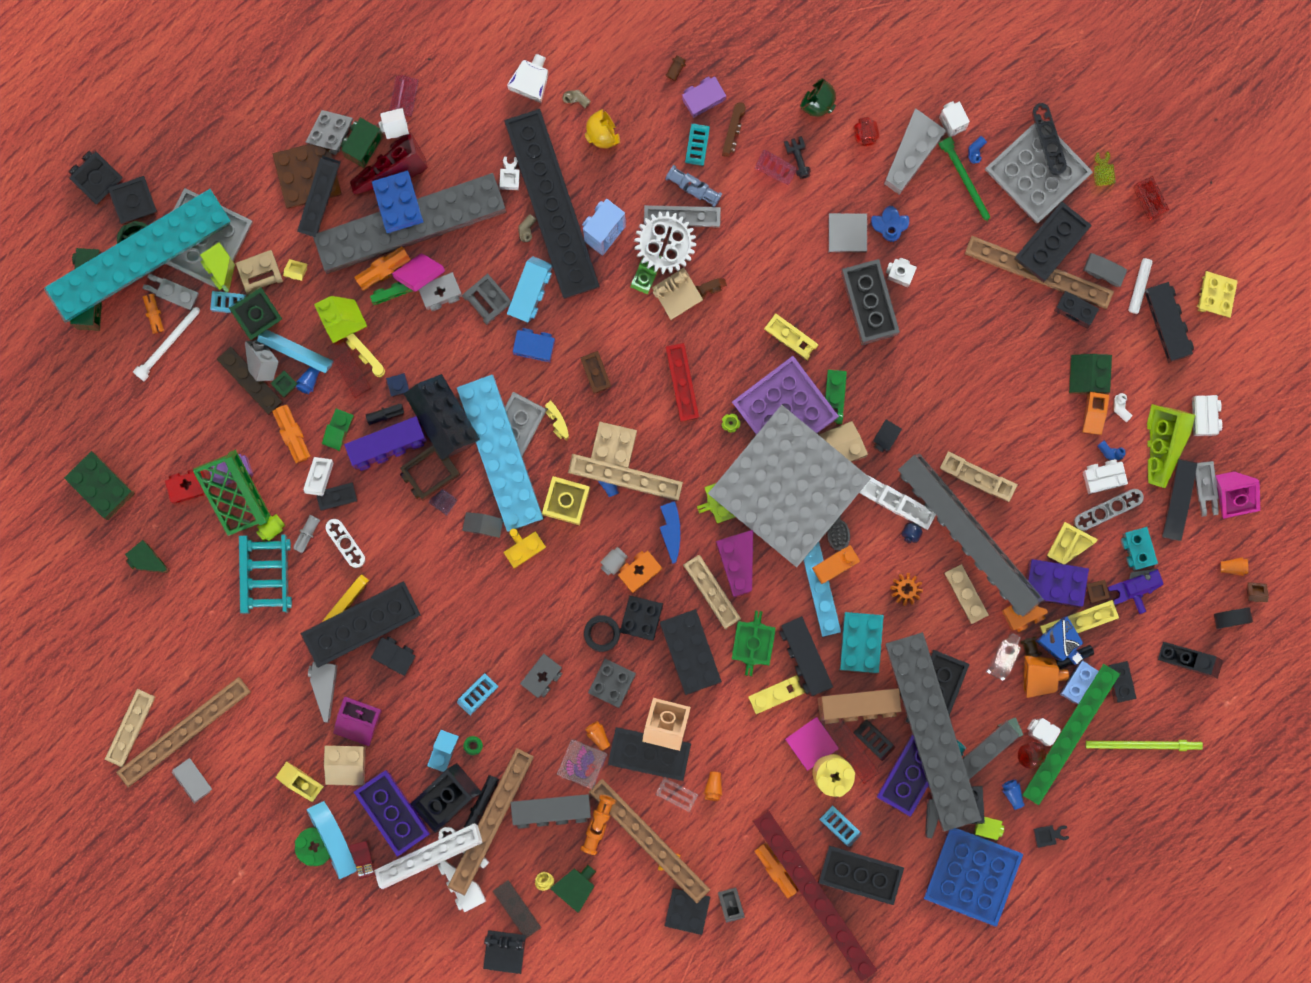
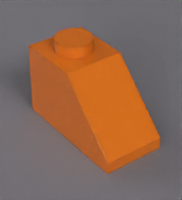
[812,545,860,584]

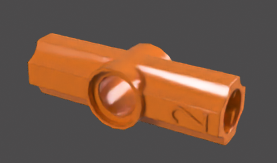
[354,246,411,291]
[272,405,311,464]
[754,842,799,898]

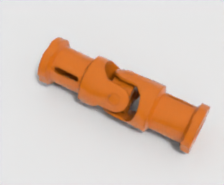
[580,795,616,855]

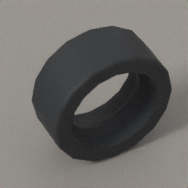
[1214,607,1253,629]
[584,615,620,652]

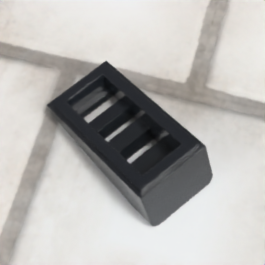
[853,720,895,761]

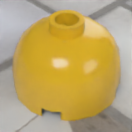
[585,109,620,148]

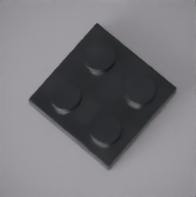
[108,176,157,224]
[664,888,711,935]

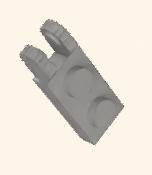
[142,274,199,311]
[1195,461,1219,517]

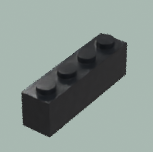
[1144,282,1194,363]
[779,616,833,697]

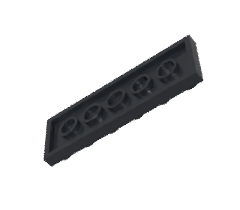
[300,581,421,668]

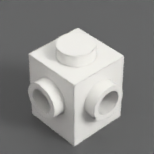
[379,108,409,139]
[886,258,917,287]

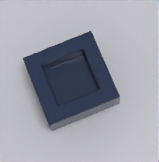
[386,373,409,397]

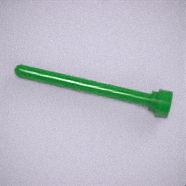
[938,136,990,221]

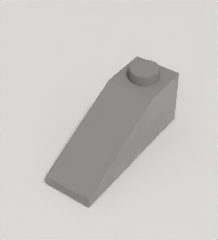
[308,662,338,723]

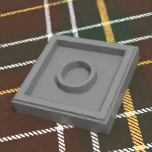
[829,213,867,252]

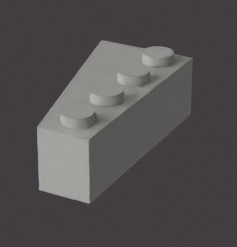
[884,108,946,195]

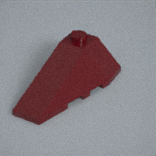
[350,132,428,195]

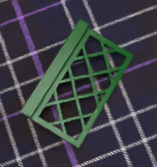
[193,449,271,536]

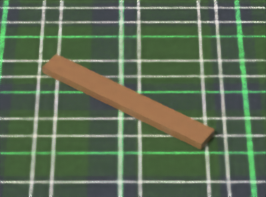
[965,236,1114,309]
[116,677,251,787]
[447,748,534,896]
[589,779,710,903]

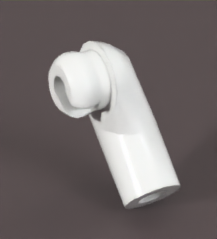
[1114,393,1133,422]

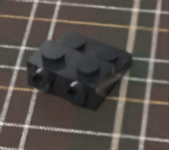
[68,150,123,205]

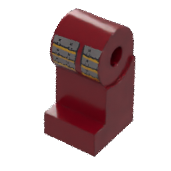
[349,840,375,879]

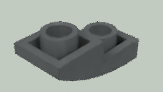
[1083,253,1127,287]

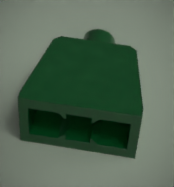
[550,865,596,913]

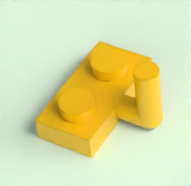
[504,529,546,569]

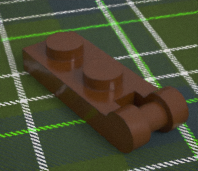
[722,102,746,157]

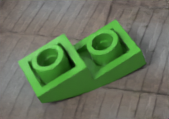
[630,252,662,294]

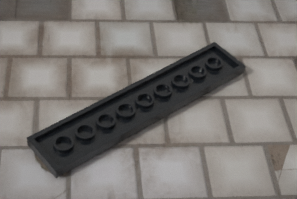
[504,109,600,299]

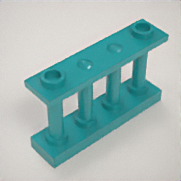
[239,535,292,614]

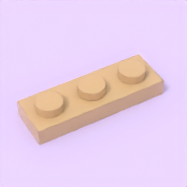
[944,564,988,624]

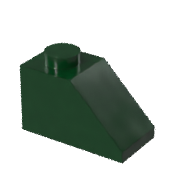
[125,540,170,573]

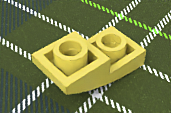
[545,400,569,441]

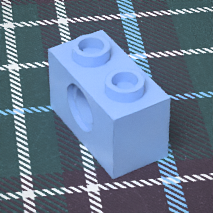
[1059,661,1099,704]

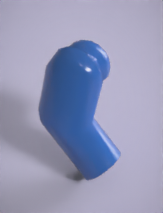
[968,136,987,164]
[1097,440,1126,461]

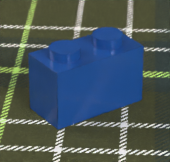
[513,328,555,363]

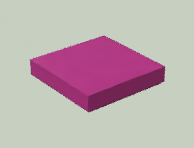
[392,253,445,292]
[785,717,839,771]

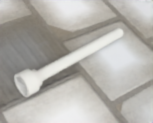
[133,307,200,381]

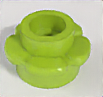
[722,414,740,433]

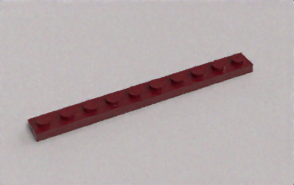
[753,810,877,982]

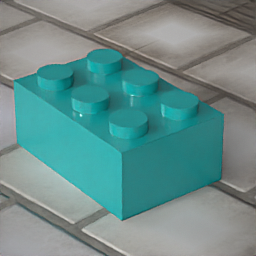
[839,612,884,674]

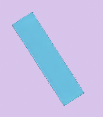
[257,330,334,373]

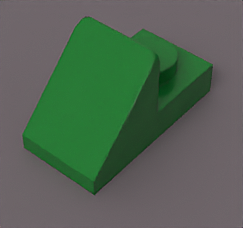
[322,408,354,451]

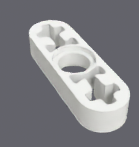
[326,519,366,568]

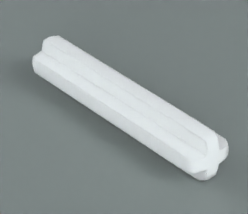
[1128,258,1152,314]

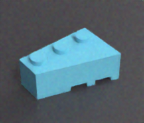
[507,256,553,322]

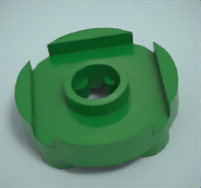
[295,827,330,866]

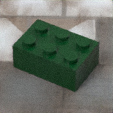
[64,451,135,520]

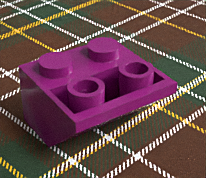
[333,697,383,746]

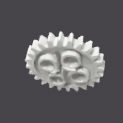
[634,211,696,274]

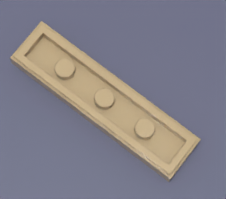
[683,555,741,629]
[105,689,156,767]

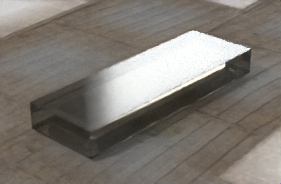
[493,880,542,938]

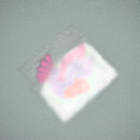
[557,739,608,790]

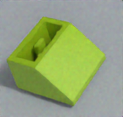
[200,242,235,292]

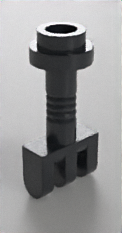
[784,136,811,179]

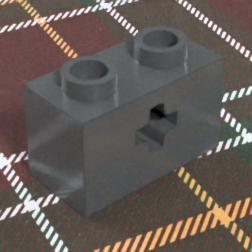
[520,654,563,698]

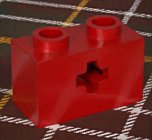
[165,469,208,504]

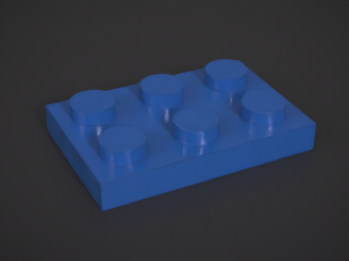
[372,171,423,233]

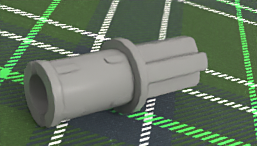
[293,515,320,553]

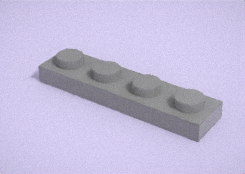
[644,205,721,227]

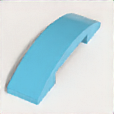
[306,801,357,880]

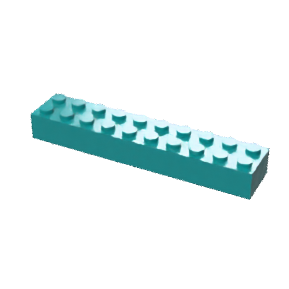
[44,189,231,323]

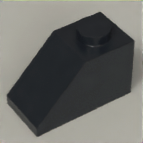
[872,419,902,453]

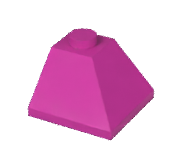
[1215,472,1260,519]

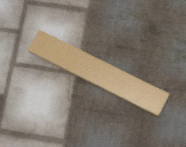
[568,454,683,501]

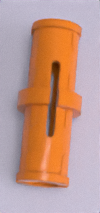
[142,294,165,334]

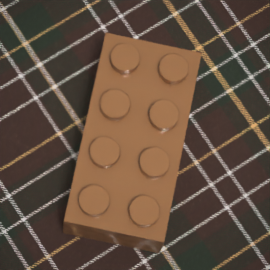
[817,688,901,724]

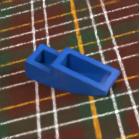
[660,501,680,564]

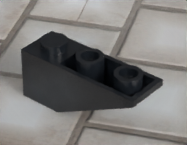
[1158,642,1223,679]

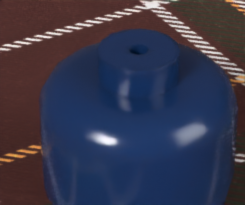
[901,523,923,543]

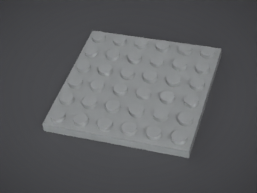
[708,405,871,567]

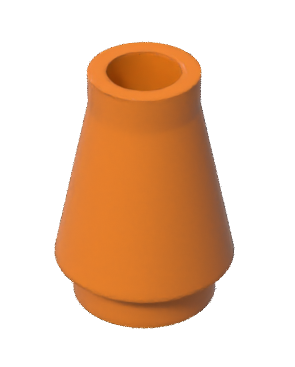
[1221,557,1248,576]
[585,721,610,751]
[703,772,722,801]

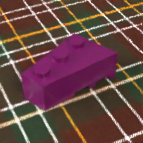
[716,530,753,598]

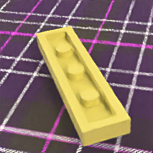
[1040,600,1119,635]

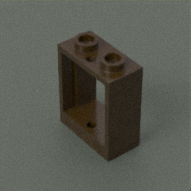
[400,445,460,501]

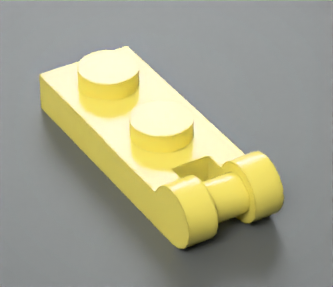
[764,314,819,361]
[346,334,385,378]
[748,675,805,714]

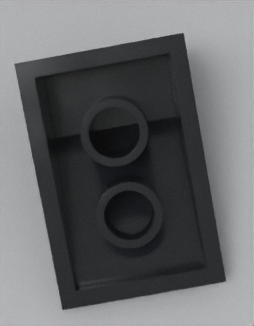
[411,763,482,833]

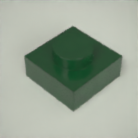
[271,370,297,398]

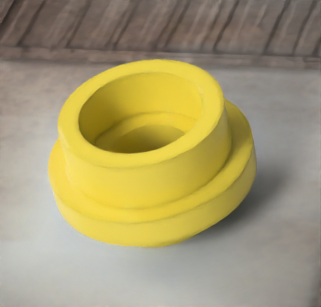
[535,872,554,891]

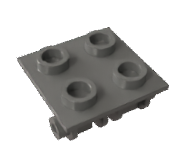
[588,659,636,708]

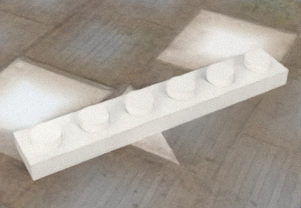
[374,824,483,889]

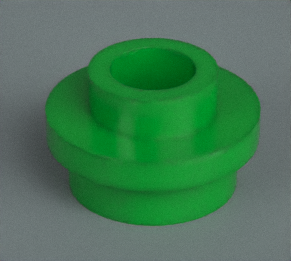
[463,736,483,755]

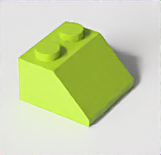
[314,296,367,343]

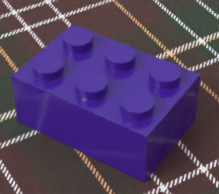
[1026,559,1089,608]

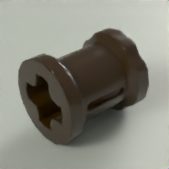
[1020,636,1042,657]

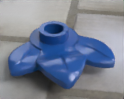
[871,206,909,242]

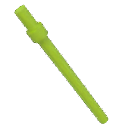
[1085,740,1203,751]

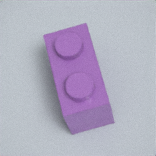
[682,77,726,118]

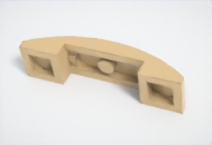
[940,451,1018,502]

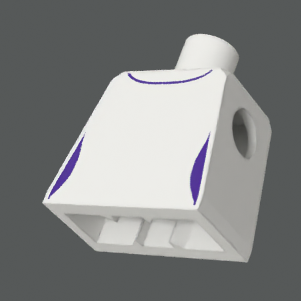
[507,54,549,103]

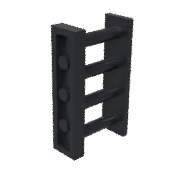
[297,156,341,237]

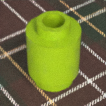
[256,514,285,542]

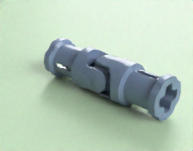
[665,165,723,207]

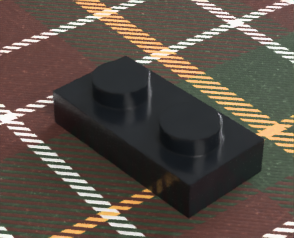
[316,482,358,511]

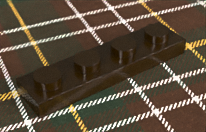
[217,346,283,415]

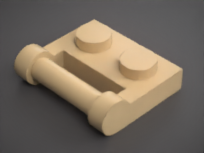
[236,250,283,294]

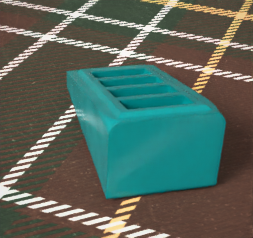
[685,124,710,166]

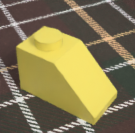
[276,762,324,802]

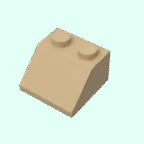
[819,421,868,462]
[324,746,366,785]

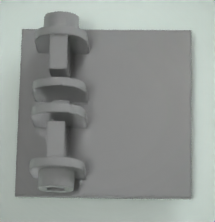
[306,110,353,155]

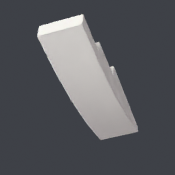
[859,475,936,530]

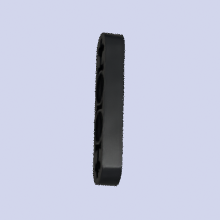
[1032,103,1067,176]

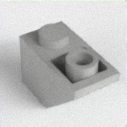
[245,339,279,381]

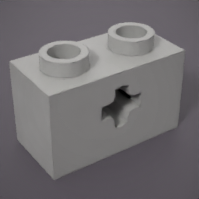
[419,272,462,311]

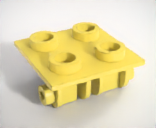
[1197,271,1237,318]

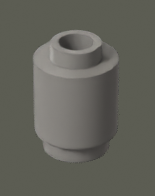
[600,547,628,576]

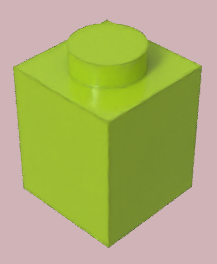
[973,817,1004,840]

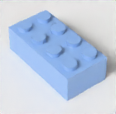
[582,199,626,256]

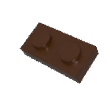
[580,351,611,394]

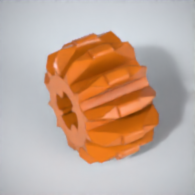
[890,573,923,606]

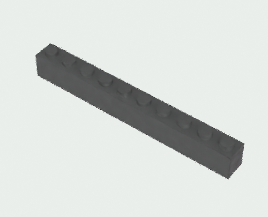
[898,453,1044,617]

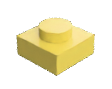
[283,259,308,281]

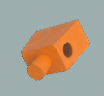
[1023,656,1069,698]

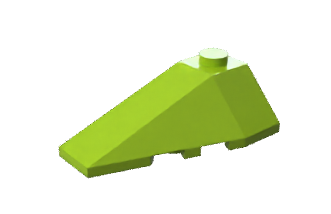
[1147,404,1195,488]

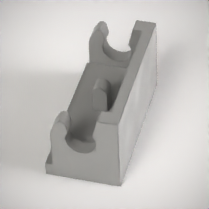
[172,758,212,804]

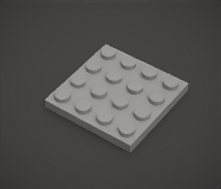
[985,119,1093,224]
[165,188,253,289]

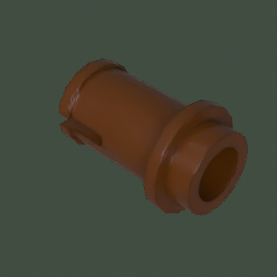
[665,55,686,81]

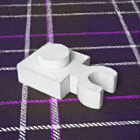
[500,157,519,190]

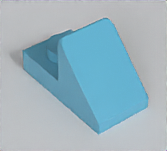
[427,730,459,772]

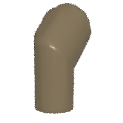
[562,90,591,108]
[518,214,537,242]

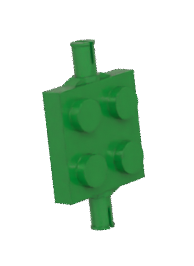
[732,610,776,676]

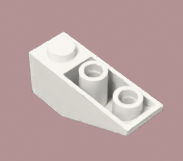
[437,860,486,912]

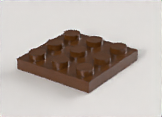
[272,144,342,209]

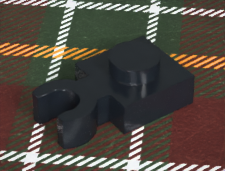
[1033,825,1069,848]

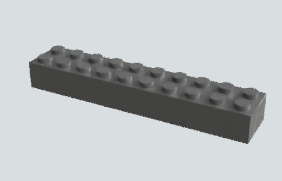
[313,173,507,274]
[885,632,981,831]

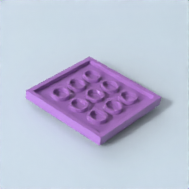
[732,356,839,435]

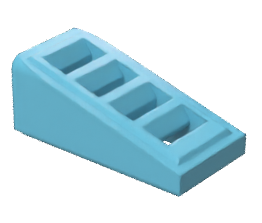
[210,291,246,313]
[457,673,498,716]
[819,805,862,847]

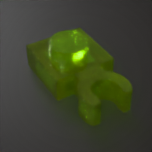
[1094,151,1116,186]

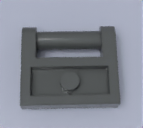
[462,273,511,325]

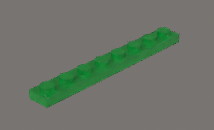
[1023,664,1120,805]

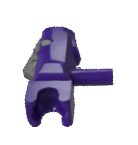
[1107,569,1164,614]

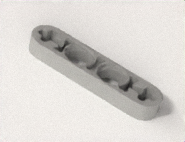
[1074,489,1144,531]

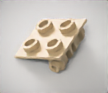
[652,268,703,320]

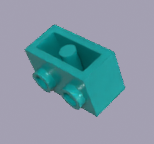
[1121,527,1158,571]

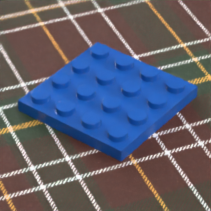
[923,828,1023,927]

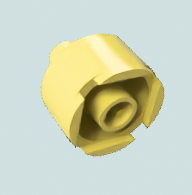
[813,754,855,797]

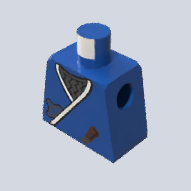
[1036,616,1083,665]

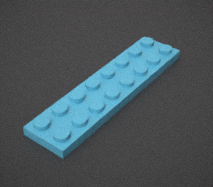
[457,375,544,532]

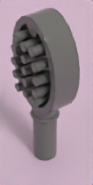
[827,515,850,551]

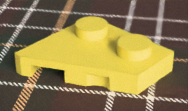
[1046,522,1098,564]

